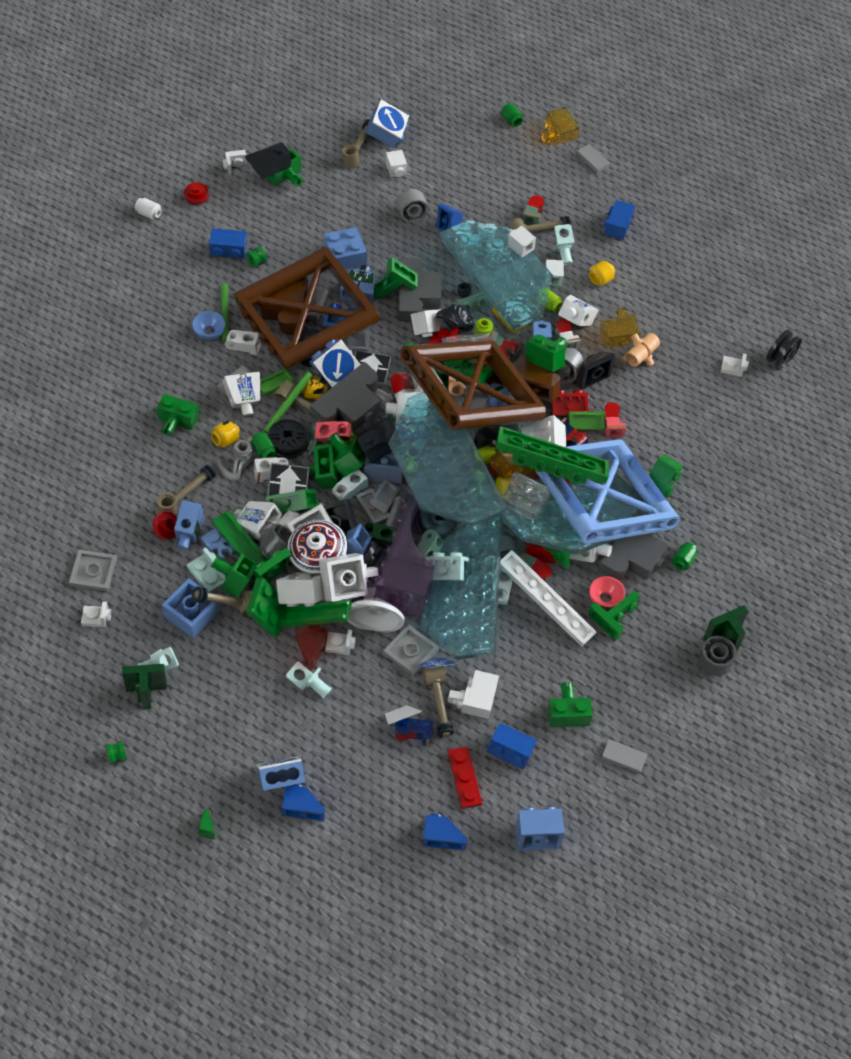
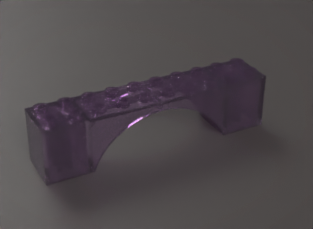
[373,439,475,620]

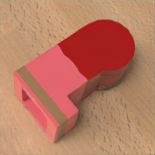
[604,402,626,437]
[315,421,351,444]

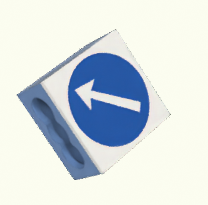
[365,100,409,147]
[309,339,360,389]
[256,756,306,791]

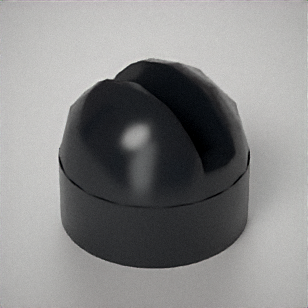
[458,282,472,298]

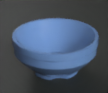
[192,311,225,340]

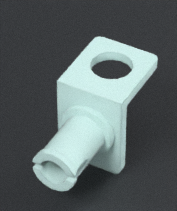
[553,224,574,265]
[137,647,179,671]
[286,662,332,698]

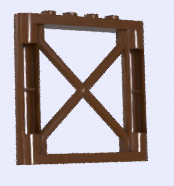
[233,247,380,370]
[400,340,546,430]

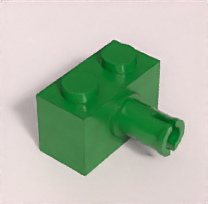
[267,148,303,187]
[525,334,568,373]
[156,394,199,436]
[327,432,366,478]
[306,443,340,489]
[649,454,683,498]
[210,553,259,598]
[547,682,593,727]

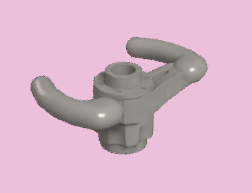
[216,437,260,482]

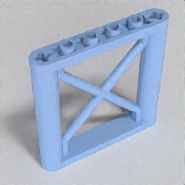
[536,439,680,544]

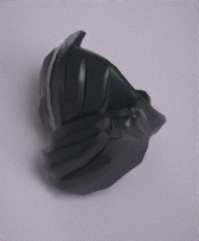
[435,304,474,331]

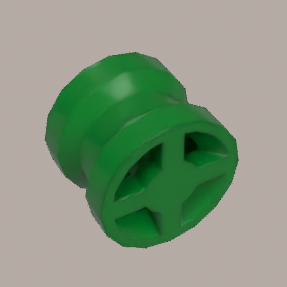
[246,246,267,268]
[106,740,127,765]

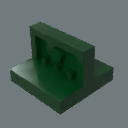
[703,605,748,652]
[122,664,167,709]

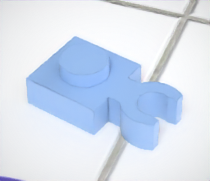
[200,528,233,560]

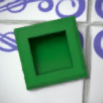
[198,809,215,840]

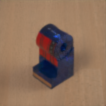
[561,417,588,447]
[394,718,433,747]

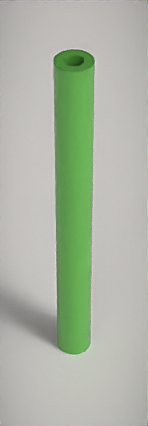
[221,283,229,341]
[263,371,313,433]

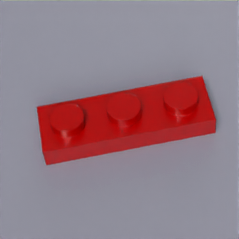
[447,746,482,809]

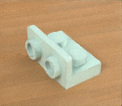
[187,547,226,593]
[425,553,469,580]

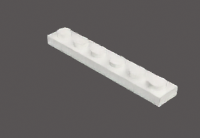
[497,550,596,647]

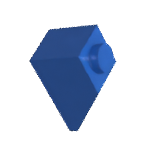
[436,203,463,235]
[282,784,325,821]
[423,814,467,851]

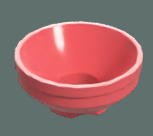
[589,576,625,610]

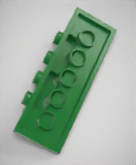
[495,426,609,485]

